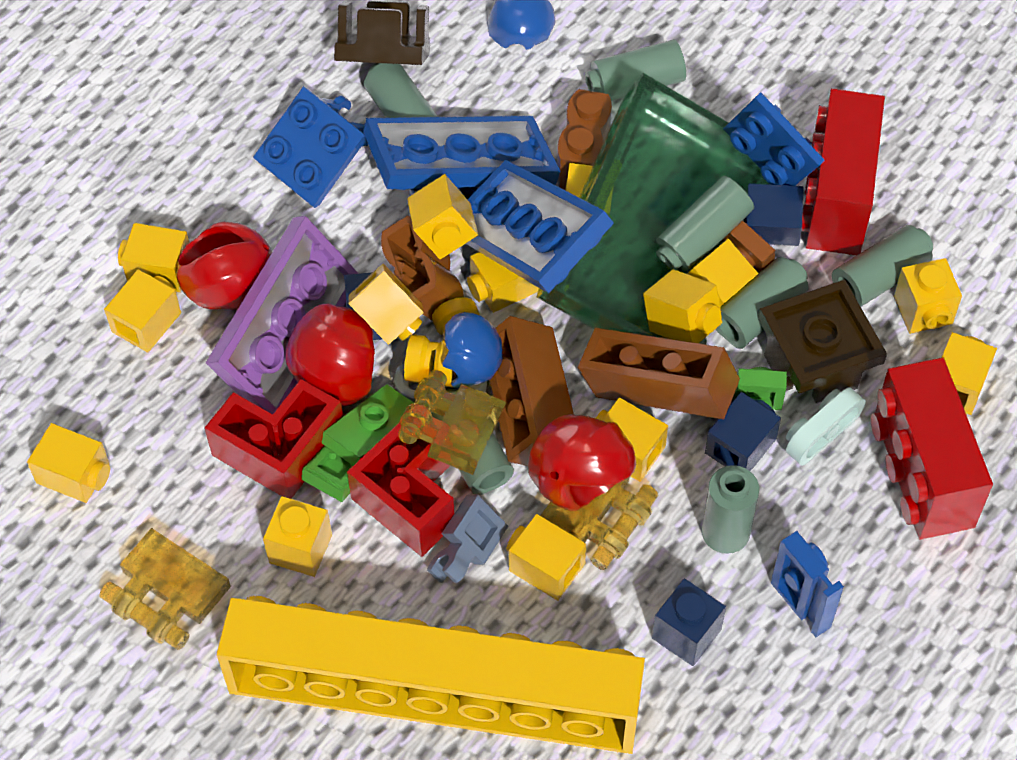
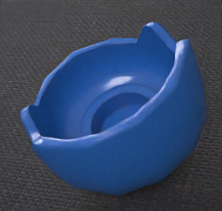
[487,0,556,50]
[442,312,502,388]

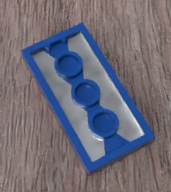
[363,116,560,190]
[466,160,614,294]

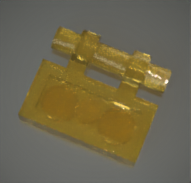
[398,370,506,475]
[540,478,659,570]
[99,528,231,650]

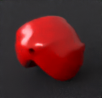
[176,221,272,310]
[285,304,375,406]
[528,414,637,511]

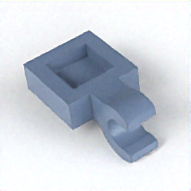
[427,495,508,583]

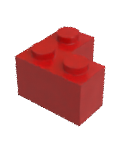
[204,379,343,499]
[347,408,455,557]

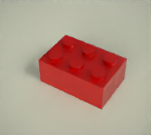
[802,88,885,256]
[870,357,993,540]

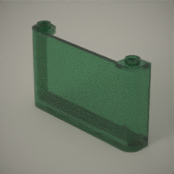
[536,73,770,345]

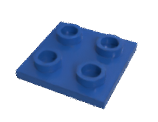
[253,86,368,208]
[723,92,825,186]

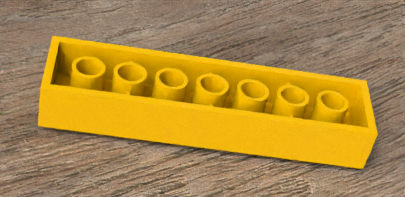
[216,596,645,754]

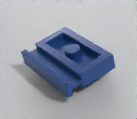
[771,531,844,638]

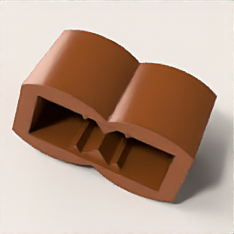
[557,89,612,190]
[381,215,464,321]

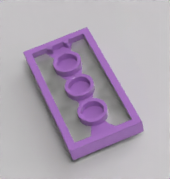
[206,216,359,414]

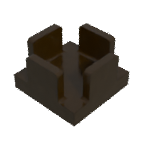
[334,0,430,65]
[758,279,887,404]

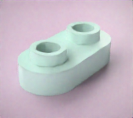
[786,388,866,465]

